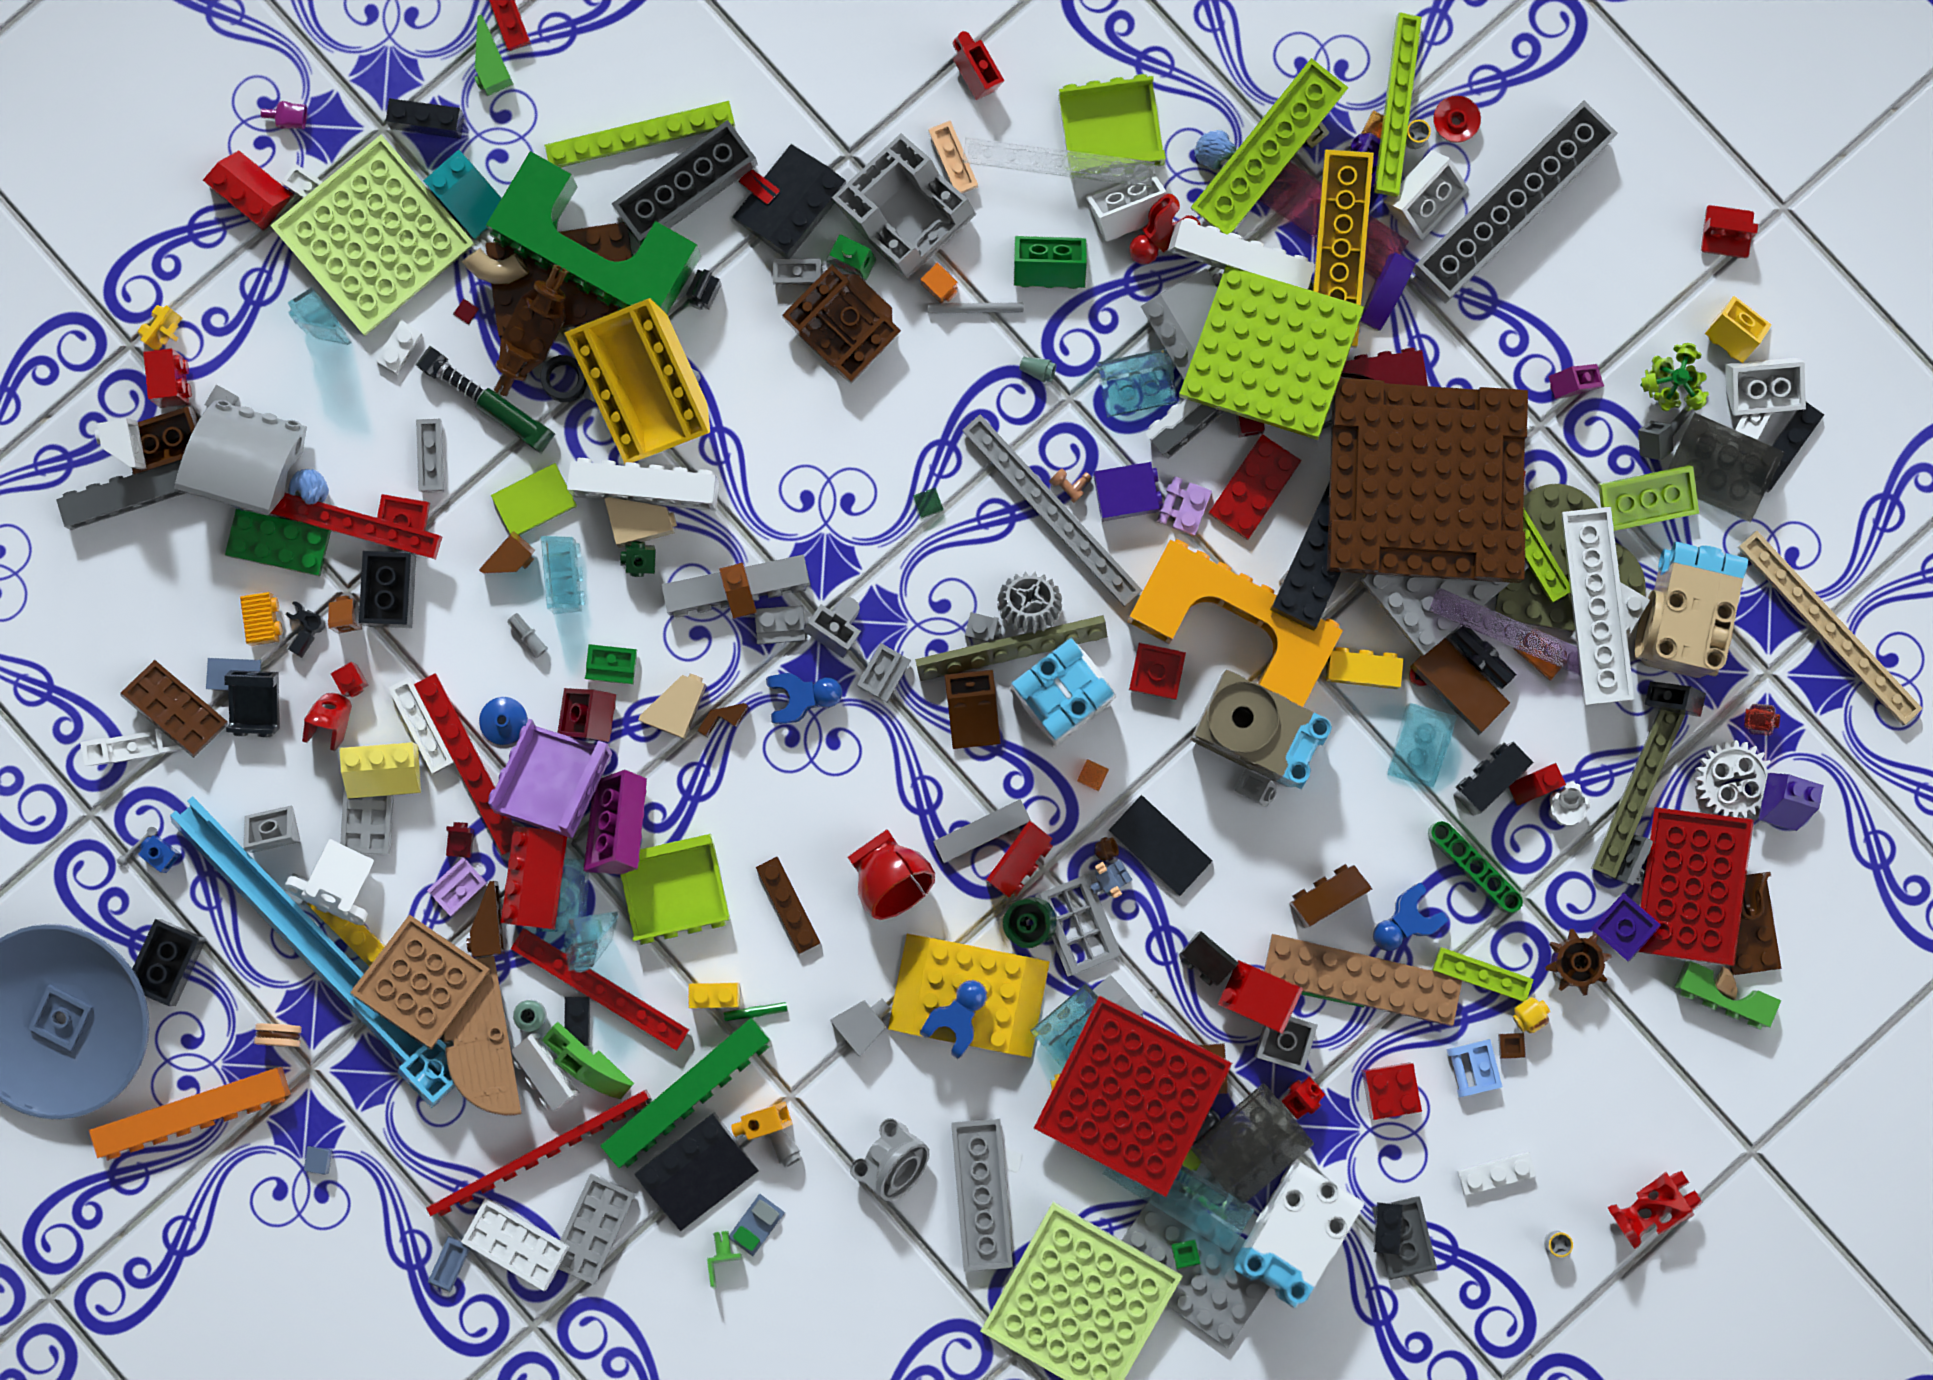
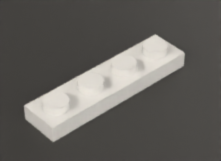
[388,677,454,774]

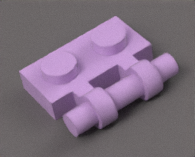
[1157,476,1212,537]

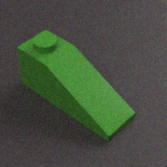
[474,14,514,96]

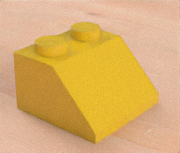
[1705,296,1771,363]

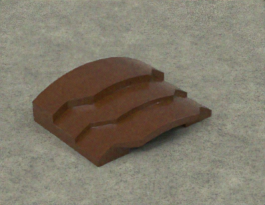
[782,264,901,384]

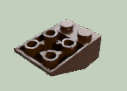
[945,670,1001,749]

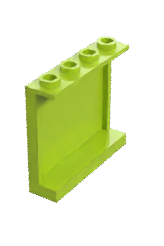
[1058,74,1166,178]
[620,834,731,945]

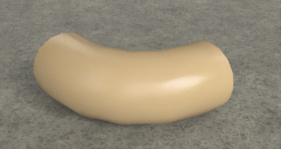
[462,248,529,284]

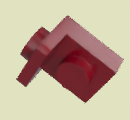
[446,822,474,858]

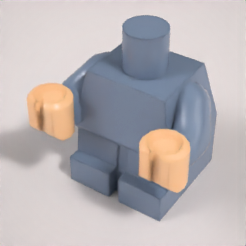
[1090,859,1132,899]

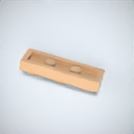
[928,121,978,194]

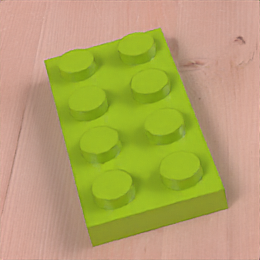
[1598,465,1699,531]

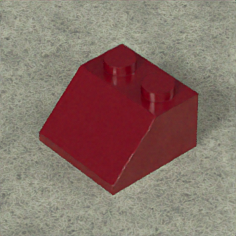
[557,688,616,742]

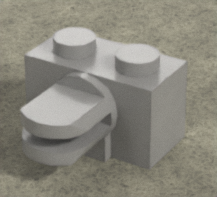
[804,597,861,658]

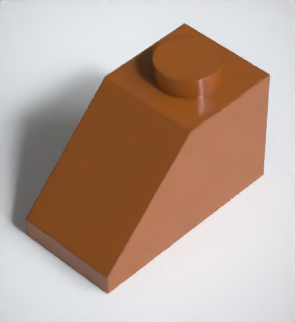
[479,531,535,573]
[719,562,757,619]
[328,596,362,634]

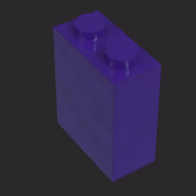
[1093,462,1163,522]

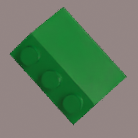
[1014,236,1087,289]

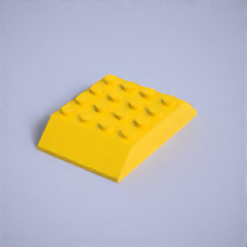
[565,298,710,464]
[888,933,1050,1058]

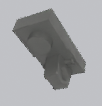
[1614,835,1653,885]

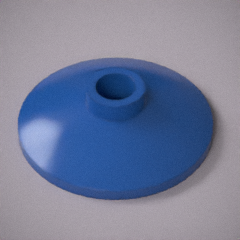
[479,697,528,745]

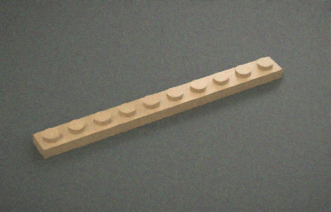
[1737,531,1923,725]

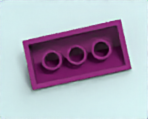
[583,769,647,874]

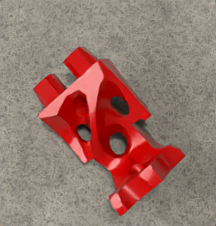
[1607,1171,1703,1249]

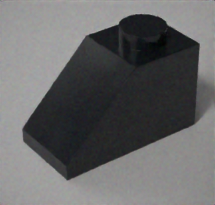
[1644,681,1706,717]

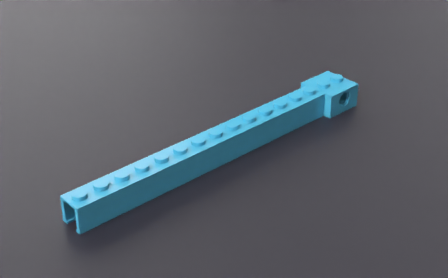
[170,796,455,1108]

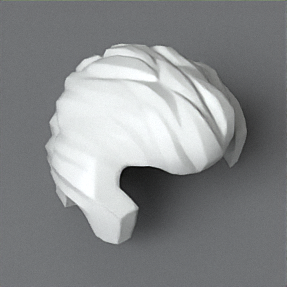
[1550,782,1590,827]

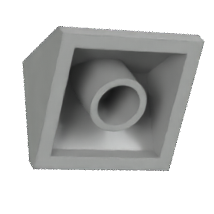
[243,805,300,853]

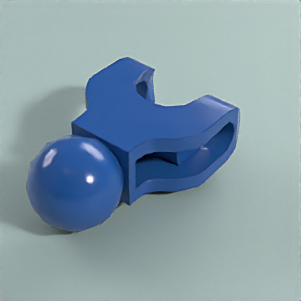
[766,673,842,724]
[1373,882,1449,951]
[920,980,987,1059]

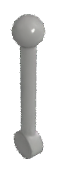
[117,827,158,865]

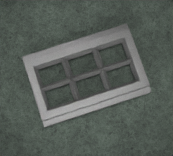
[1035,874,1122,977]

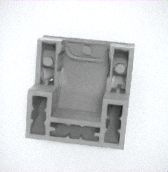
[832,133,976,279]
[174,400,307,515]

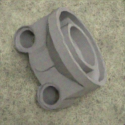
[850,1118,929,1201]

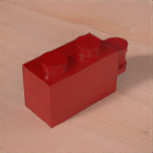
[953,31,1005,100]

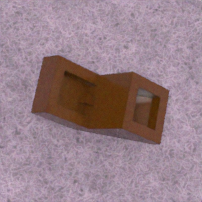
[697,703,750,738]

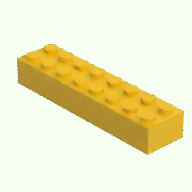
[1313,149,1374,348]

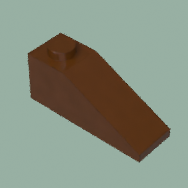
[466,881,505,957]

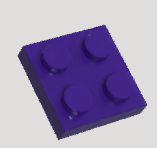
[1591,892,1662,962]

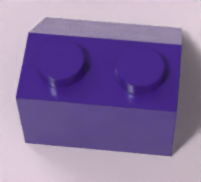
[1758,773,1824,831]

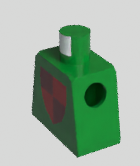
[825,235,876,281]

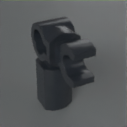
[286,601,325,658]

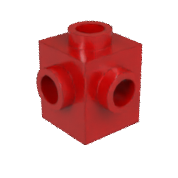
[1281,1076,1325,1120]

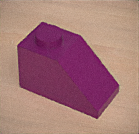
[1548,364,1604,399]

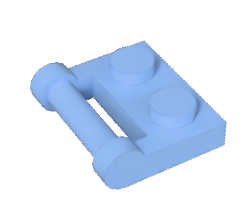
[1447,1039,1502,1097]

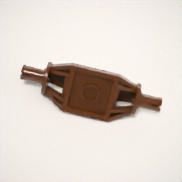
[494,265,568,396]

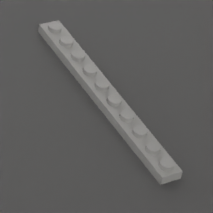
[962,415,1142,607]

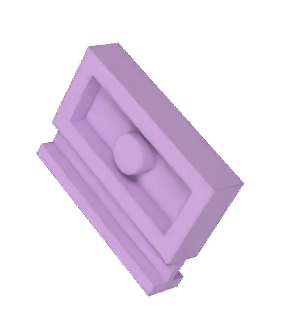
[427,857,488,917]

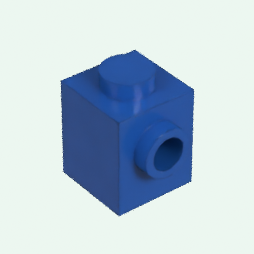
[138,835,181,873]

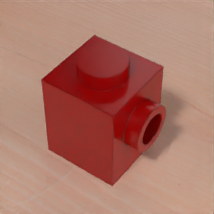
[330,662,368,697]

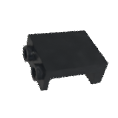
[224,670,280,737]

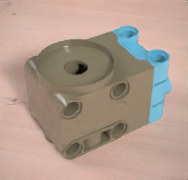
[1190,670,1332,789]

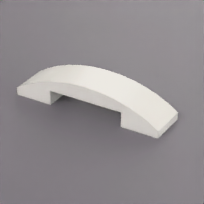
[80,729,183,767]

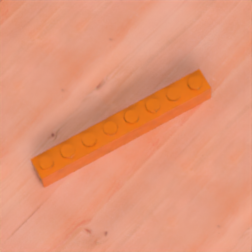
[89,1067,291,1161]

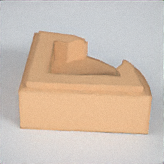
[1715,967,1738,1000]

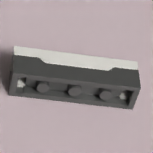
[1145,399,1225,459]

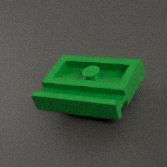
[585,644,638,685]

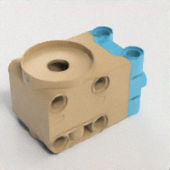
[1635,541,1748,678]

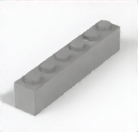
[661,554,811,618]

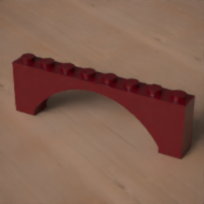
[1236,348,1428,438]

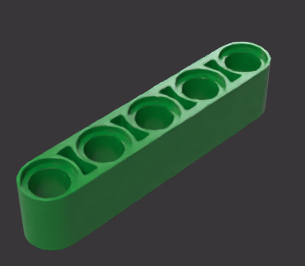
[1428,821,1523,913]

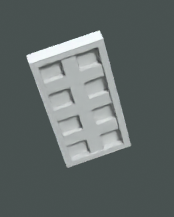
[461,1198,570,1291]

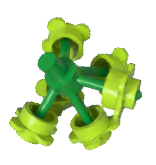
[1640,343,1709,411]

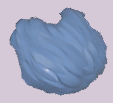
[1194,130,1236,170]
[288,469,329,504]

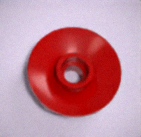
[1433,95,1481,143]

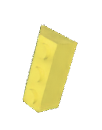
[340,742,421,799]

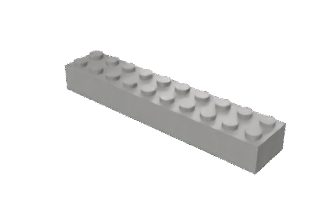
[1412,100,1618,304]

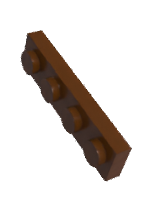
[756,856,821,954]

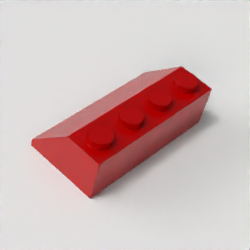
[501,826,567,930]

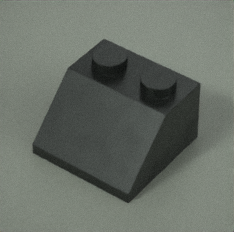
[1179,931,1239,986]

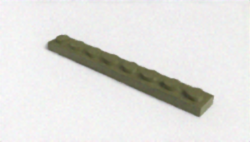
[915,615,1108,681]
[1591,709,1685,879]

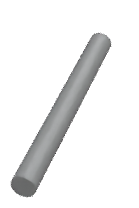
[928,303,1023,313]

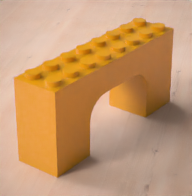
[1127,539,1343,707]

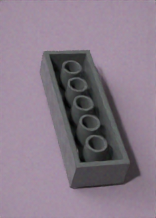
[611,120,758,246]

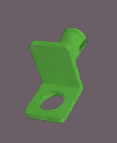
[707,1231,742,1289]

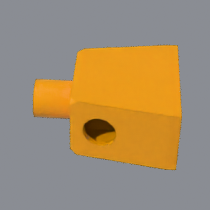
[731,1101,793,1140]

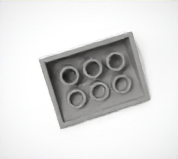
[1140,269,1218,379]

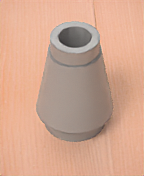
[770,1130,802,1168]

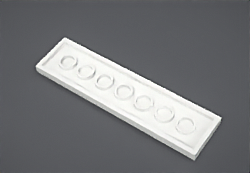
[1561,507,1635,705]

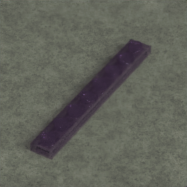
[1429,588,1581,676]

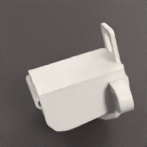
[284,839,374,925]

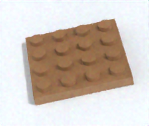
[350,914,490,1050]

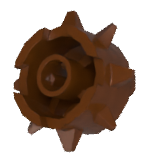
[1545,929,1612,996]

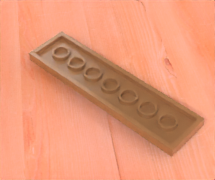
[1264,934,1462,1026]

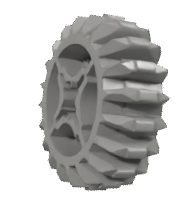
[997,571,1062,634]

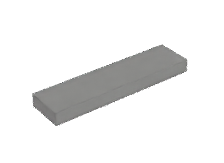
[933,799,1031,863]

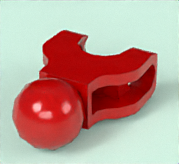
[1129,194,1201,265]

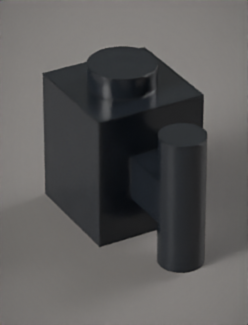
[686,269,722,310]

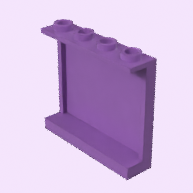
[488,719,613,838]

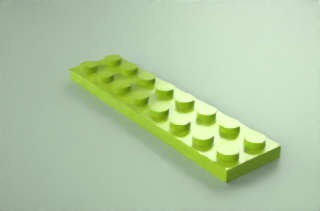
[1190,58,1349,235]

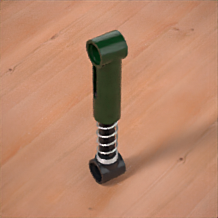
[416,346,555,454]

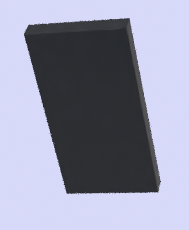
[1108,795,1213,896]

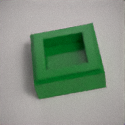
[1171,1239,1201,1269]

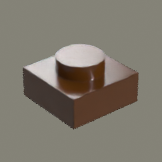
[1498,1033,1526,1059]

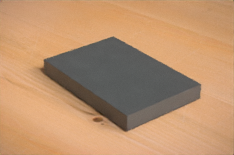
[1371,1196,1437,1280]

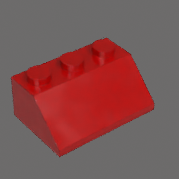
[203,150,294,231]
[986,820,1053,898]

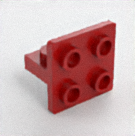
[1701,205,1758,258]

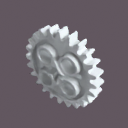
[1694,740,1774,818]

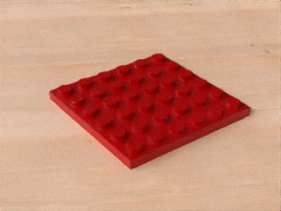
[1033,996,1232,1197]

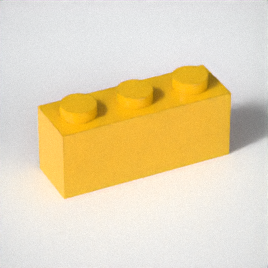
[1325,647,1404,689]

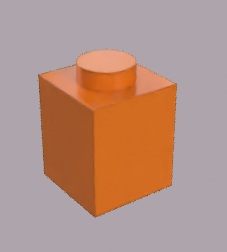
[921,262,958,303]

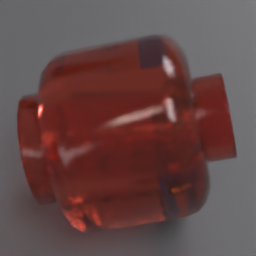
[1744,703,1780,736]

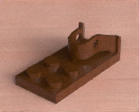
[1730,872,1782,975]

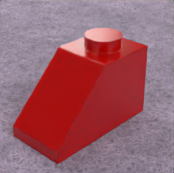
[1508,763,1566,806]

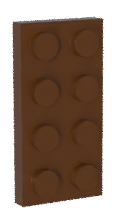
[120,660,228,758]

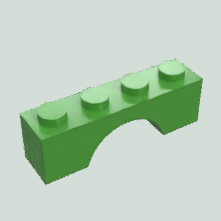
[1674,961,1782,1030]

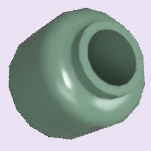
[513,1000,547,1032]

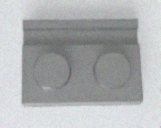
[755,606,806,645]
[857,643,911,703]

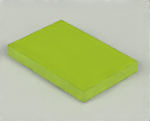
[491,463,577,536]

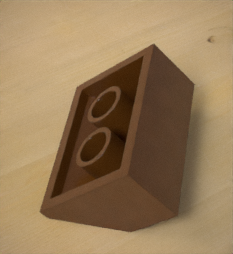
[132,406,198,474]
[1289,864,1372,928]

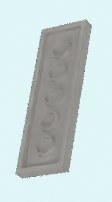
[951,1118,1013,1272]

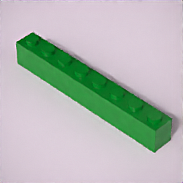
[600,1018,771,1168]

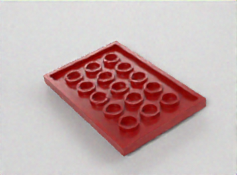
[1638,807,1754,966]

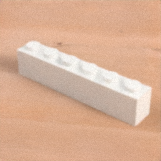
[1168,218,1315,289]

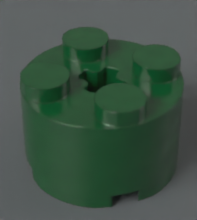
[1003,897,1057,948]

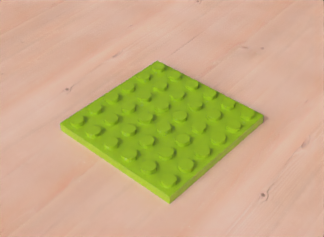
[1179,265,1364,440]

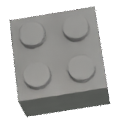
[1254,1017,1318,1072]

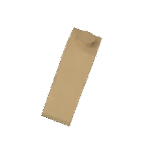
[604,497,677,548]
[638,673,707,739]

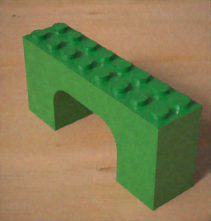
[486,151,701,314]

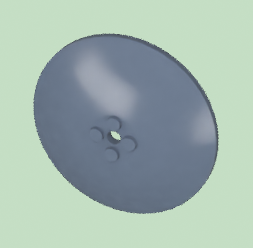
[0,924,149,1119]

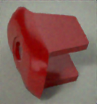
[302,693,352,751]

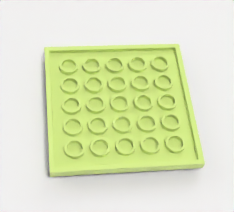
[270,135,475,336]
[980,1202,1182,1380]

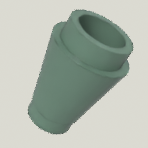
[1019,356,1057,383]

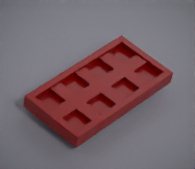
[1208,434,1302,540]

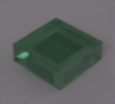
[913,488,944,519]

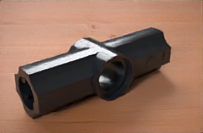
[1450,623,1517,689]

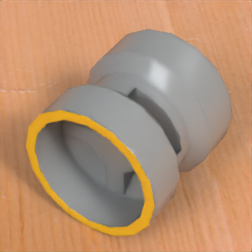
[1406,119,1431,149]
[1544,1230,1573,1257]

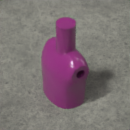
[261,101,307,129]

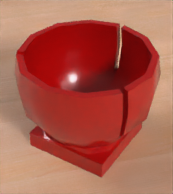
[847,829,935,920]

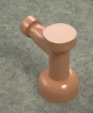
[1049,468,1092,503]

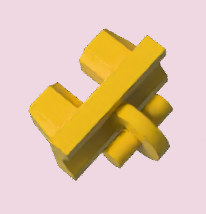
[137,305,183,350]

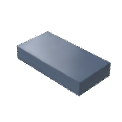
[428,1236,471,1292]

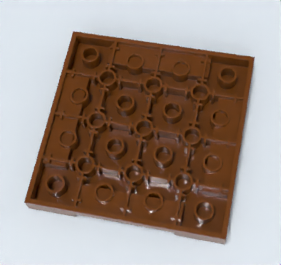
[1327,378,1528,583]

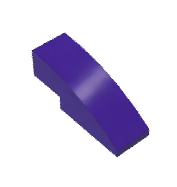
[1360,252,1416,331]

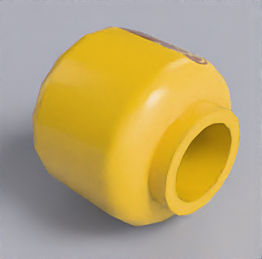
[1512,997,1551,1034]

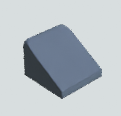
[304,1146,332,1175]

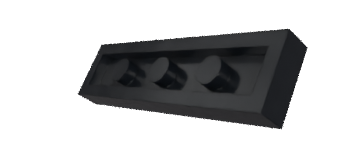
[1748,402,1825,492]

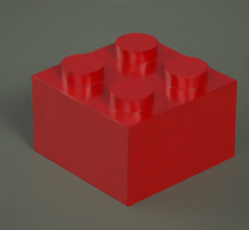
[143,348,192,408]
[1361,1062,1422,1120]

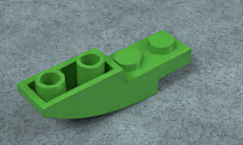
[542,1022,634,1100]

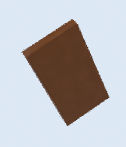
[1410,638,1510,735]

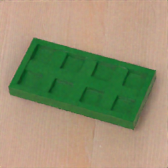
[225,509,331,576]

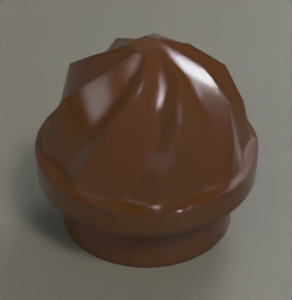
[1094,837,1119,861]

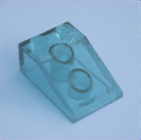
[1387,703,1457,788]

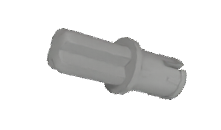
[507,613,548,658]

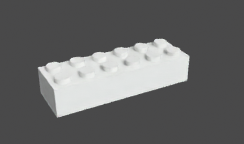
[567,458,719,511]

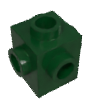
[620,541,656,577]

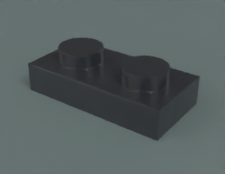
[564,997,590,1046]
[1373,1202,1403,1254]

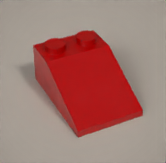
[1218,960,1303,1034]

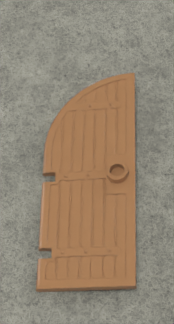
[443,956,522,1115]

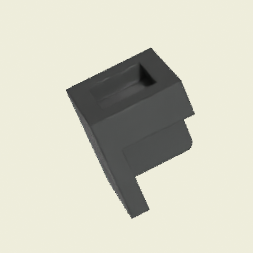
[1638,420,1674,460]

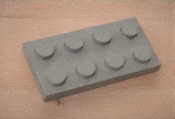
[340,786,393,854]
[558,1173,636,1285]

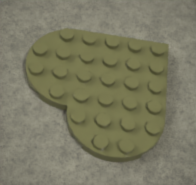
[1494,484,1646,632]

